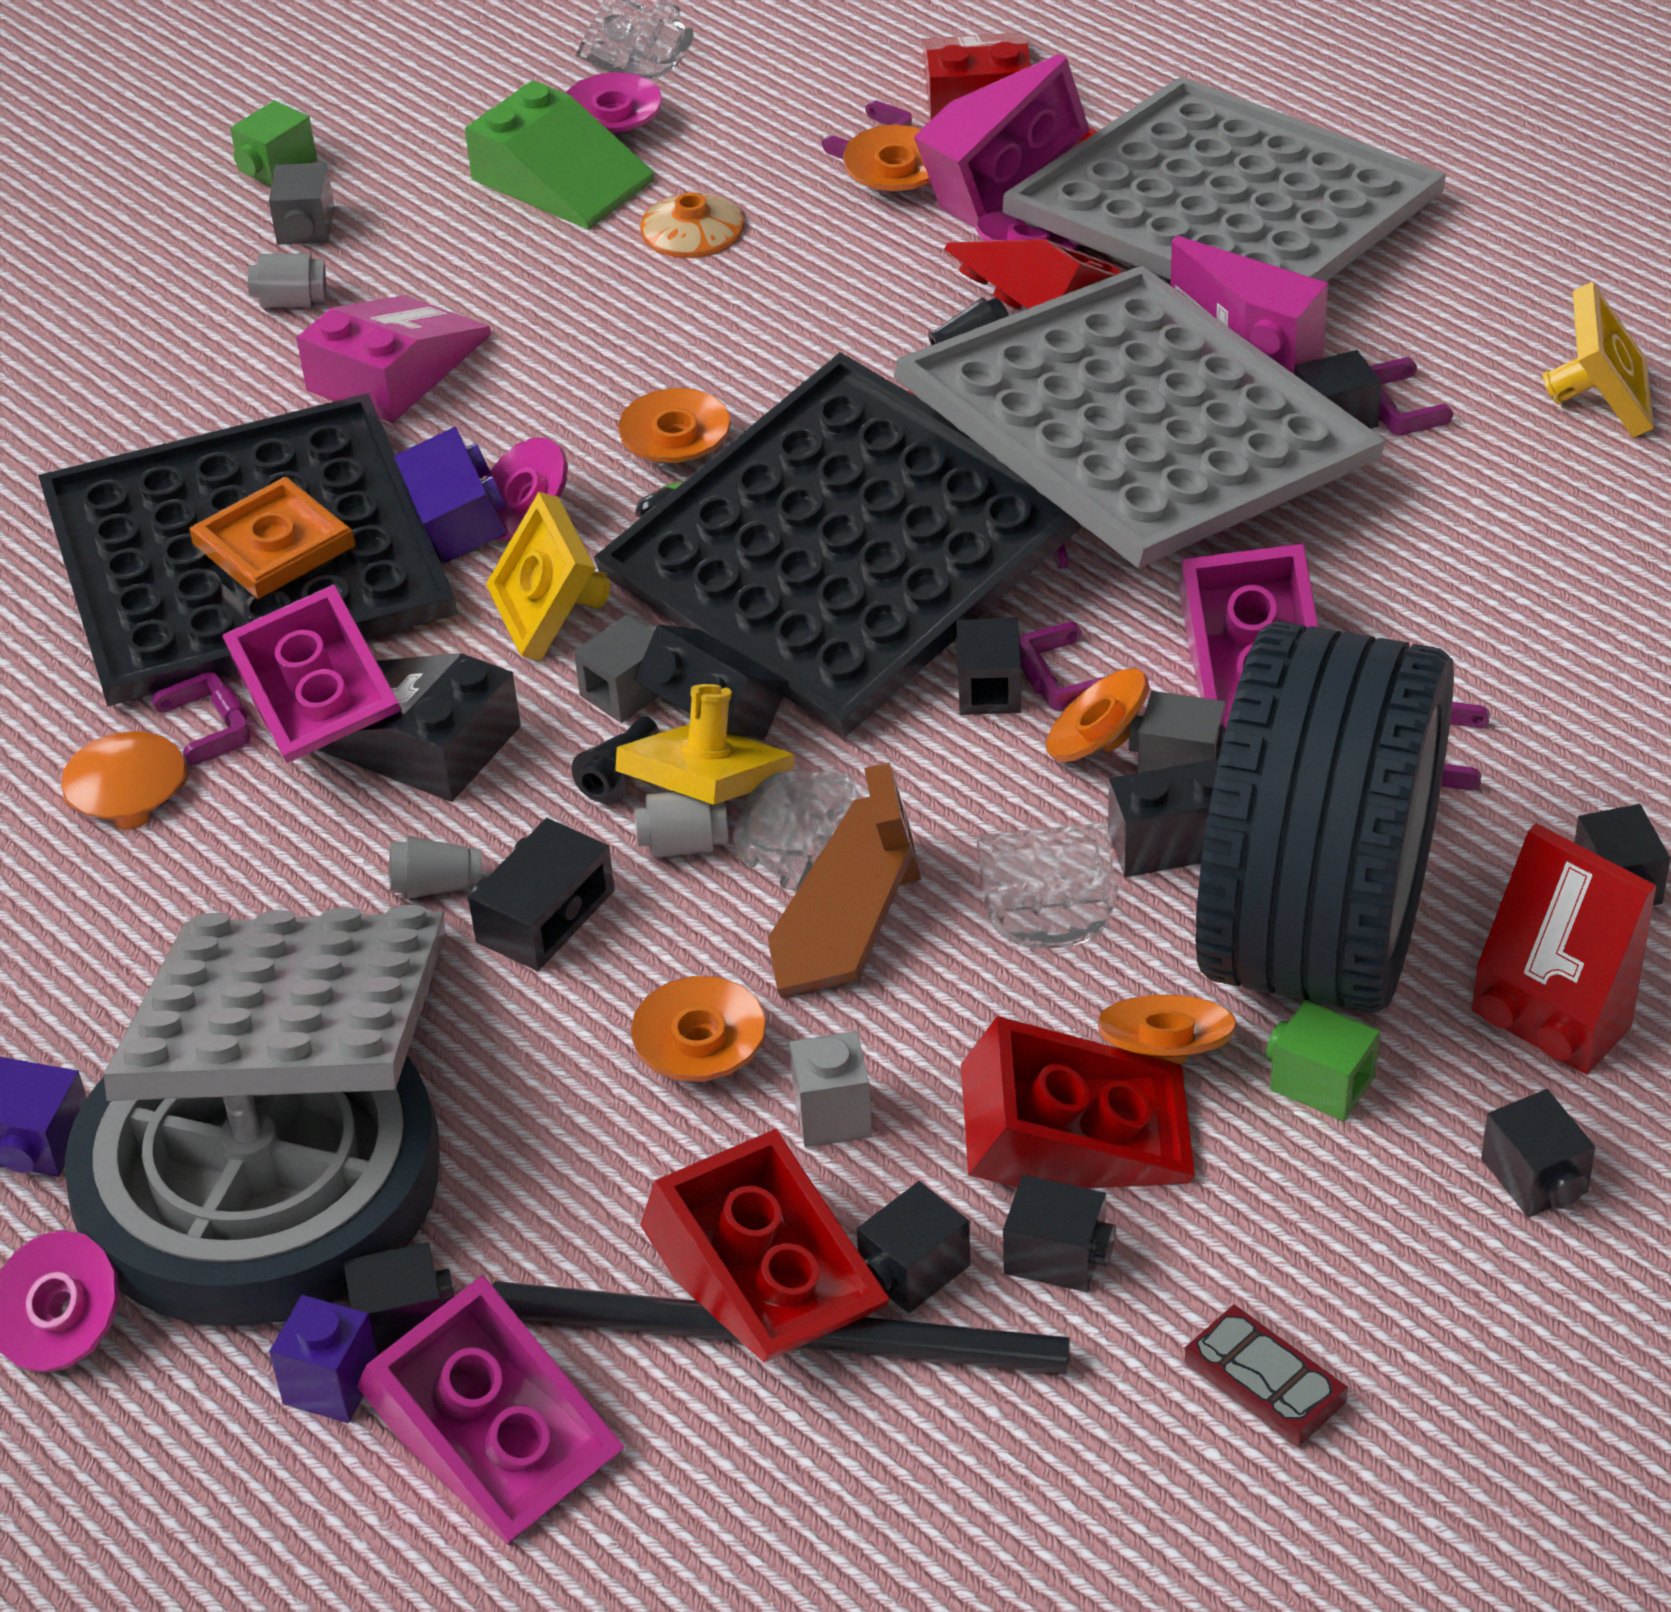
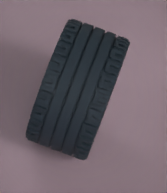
[1195,621,1454,1013]

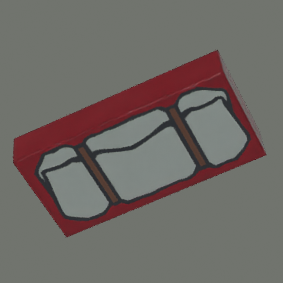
[1184,1304,1348,1447]

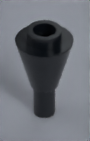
[571,716,658,805]

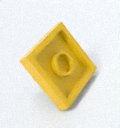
[1543,281,1654,438]
[486,492,610,661]
[615,684,795,805]

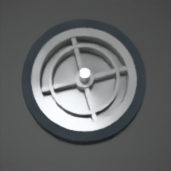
[65,1056,440,1326]

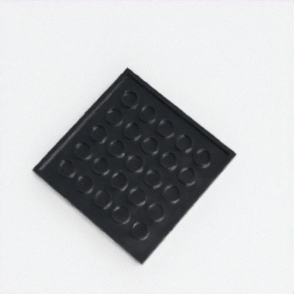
[594,352,1083,737]
[38,393,458,707]

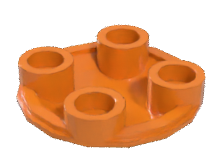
[61,731,188,830]

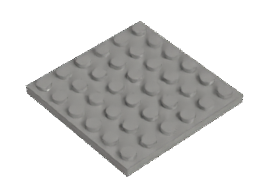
[1003,76,1446,282]
[894,265,1386,569]

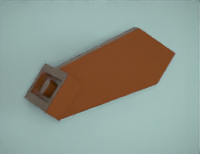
[768,762,921,998]

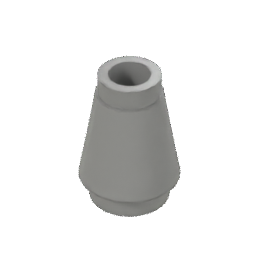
[389,835,482,899]

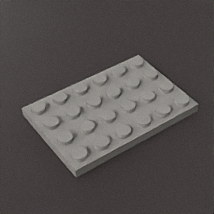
[103,905,446,1101]

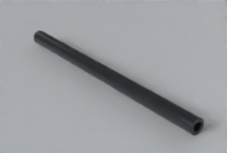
[492,1281,1071,1374]

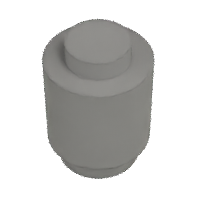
[248,254,326,308]
[634,792,728,858]

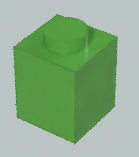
[230,100,317,186]
[1266,1000,1380,1122]

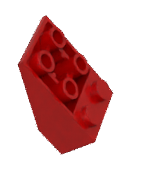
[944,239,1123,310]

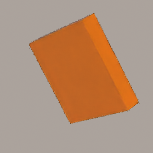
[189,477,355,599]

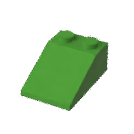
[465,80,654,230]

